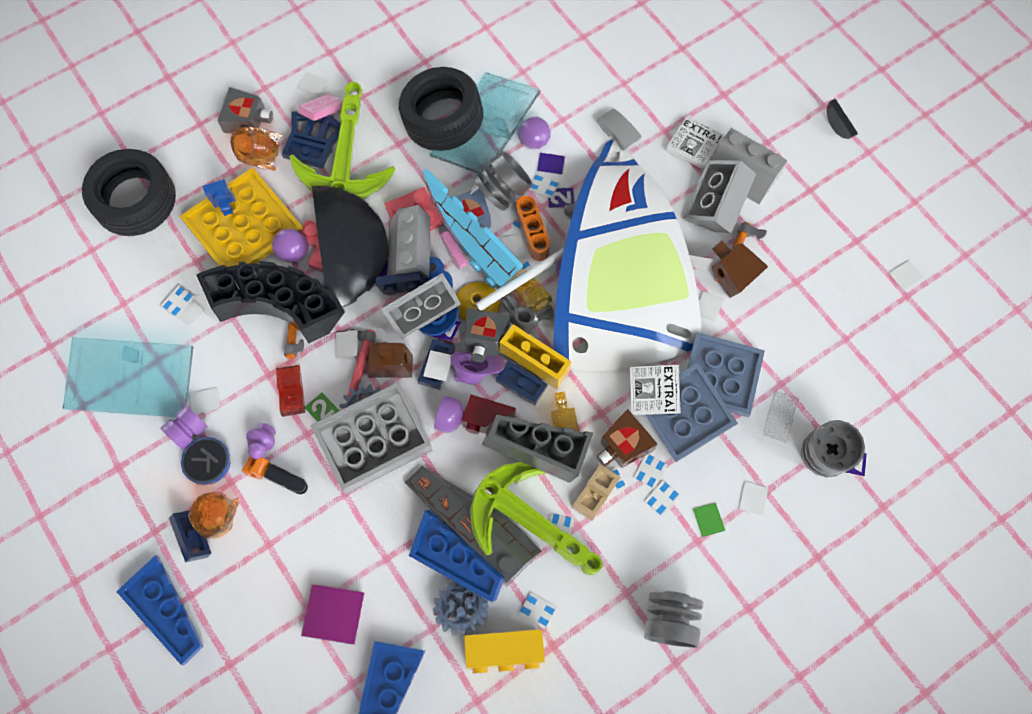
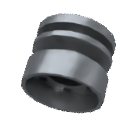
[474,150,533,211]
[801,420,865,478]
[644,591,703,648]

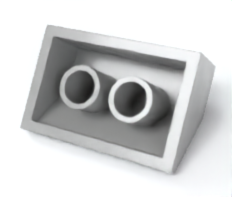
[710,128,788,205]
[683,160,756,234]
[387,205,431,278]
[381,273,461,339]

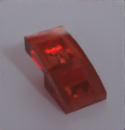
[276,365,305,417]

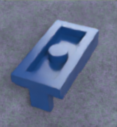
[202,179,236,216]

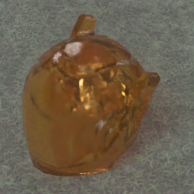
[230,127,283,171]
[188,492,239,539]

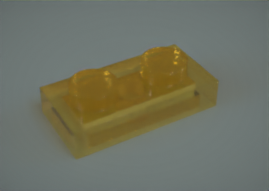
[508,270,552,312]

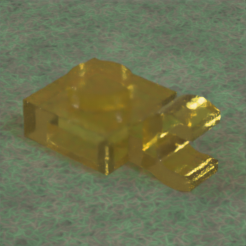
[551,391,579,431]

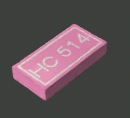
[299,94,343,121]

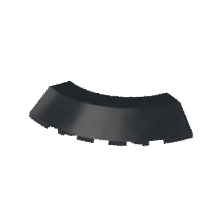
[196,261,345,344]

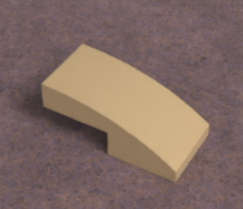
[572,464,621,521]

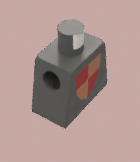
[217,87,273,134]
[465,308,510,362]

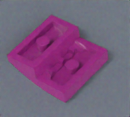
[301,584,364,645]

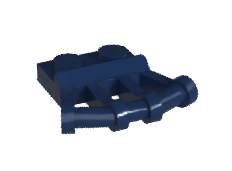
[281,111,341,169]

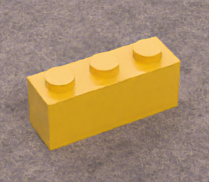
[500,324,572,389]
[464,629,545,674]

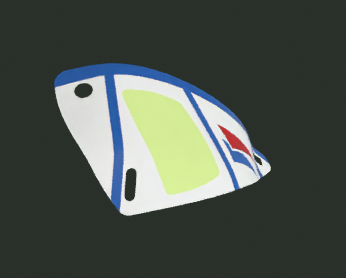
[554,140,702,371]

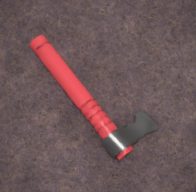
[347,329,376,397]

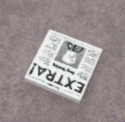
[666,115,725,170]
[630,365,681,415]

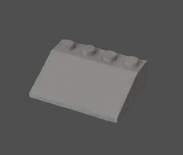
[310,382,433,495]

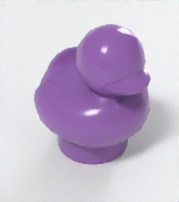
[246,423,276,459]

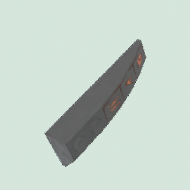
[405,466,542,587]

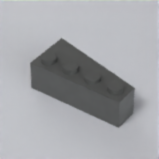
[482,415,594,483]

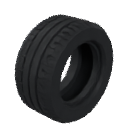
[398,67,484,151]
[82,149,176,236]

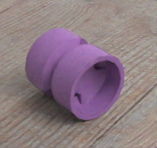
[160,405,208,450]

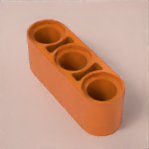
[516,195,550,261]

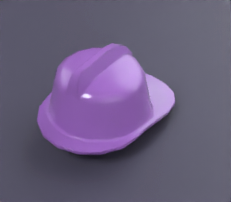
[450,352,506,385]

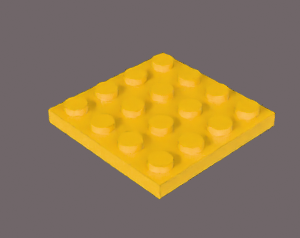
[180,167,303,267]

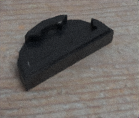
[827,99,858,139]

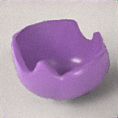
[518,117,551,149]
[272,228,309,263]
[434,396,464,433]

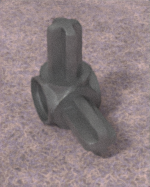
[501,294,554,334]

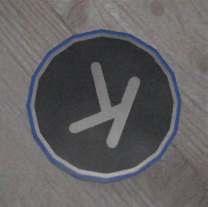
[181,437,231,485]

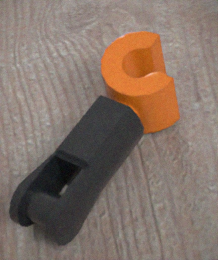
[241,456,308,495]

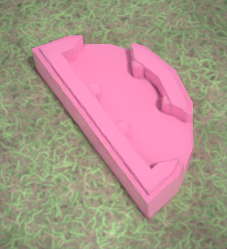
[440,231,468,270]

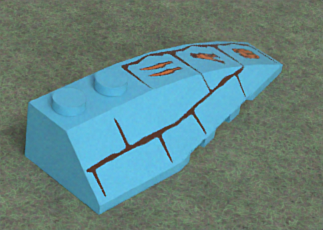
[422,168,523,289]

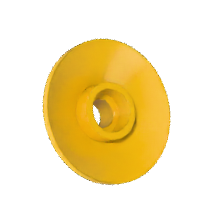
[456,282,500,321]

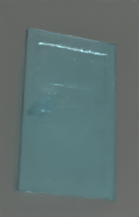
[430,72,541,173]
[62,337,194,417]

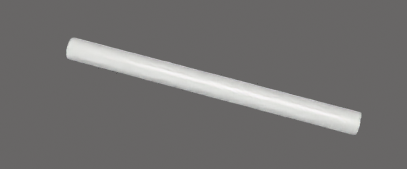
[475,248,564,310]

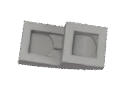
[596,108,642,151]

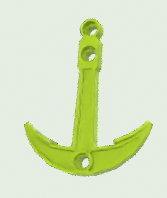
[289,82,396,199]
[470,462,603,575]

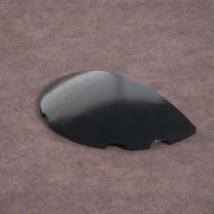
[312,186,388,307]

